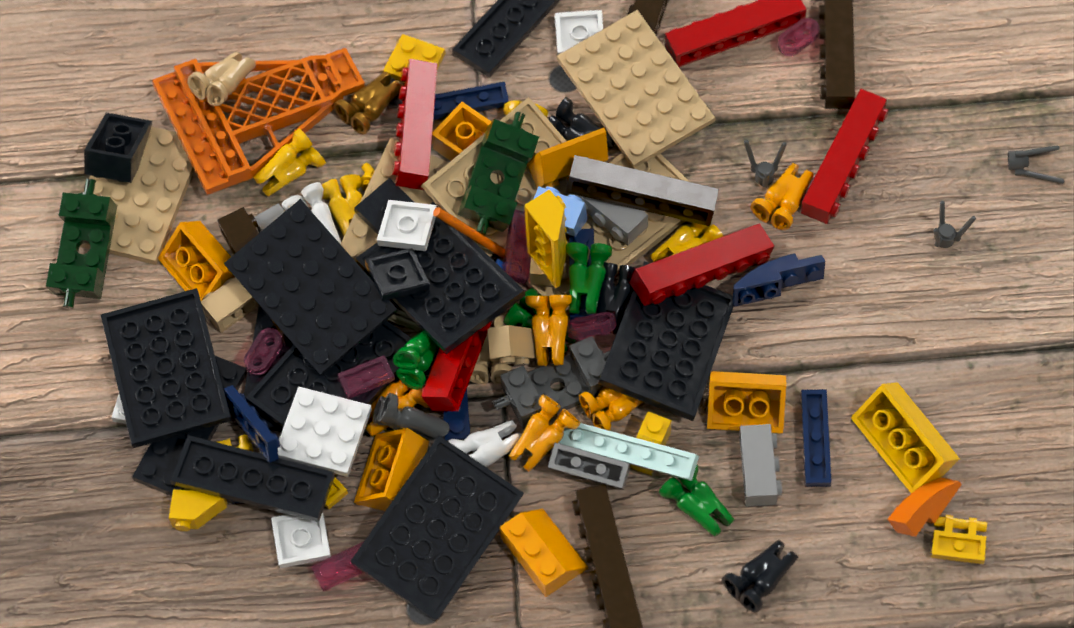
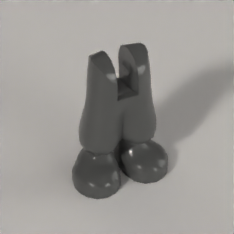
[373,393,450,440]

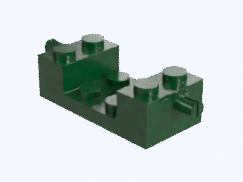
[457,112,539,236]
[46,179,117,309]

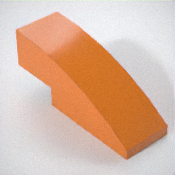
[887,477,962,537]

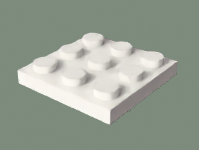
[278,386,372,477]

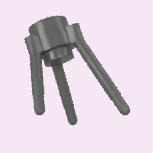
[744,140,787,188]
[1008,145,1065,184]
[933,201,976,248]

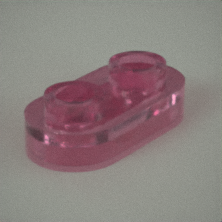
[778,18,820,56]
[567,312,617,341]
[244,328,283,375]

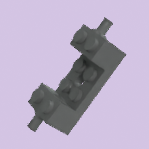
[493,336,610,429]

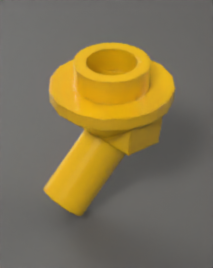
[360,163,375,191]

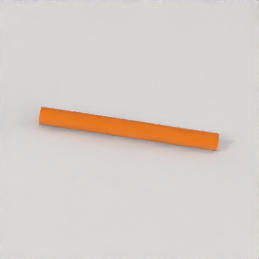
[433,207,508,259]

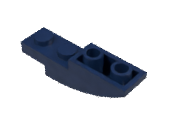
[732,253,826,307]

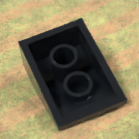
[84,112,152,183]

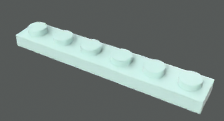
[559,423,699,481]

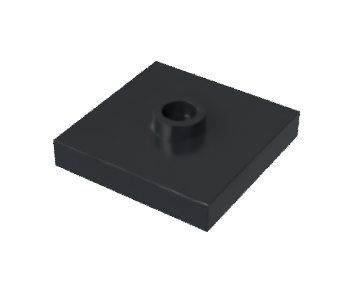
[354,178,415,234]
[365,248,430,301]

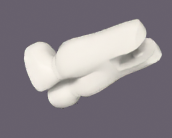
[281,182,341,244]
[448,420,522,467]

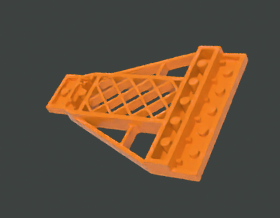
[152,47,365,195]

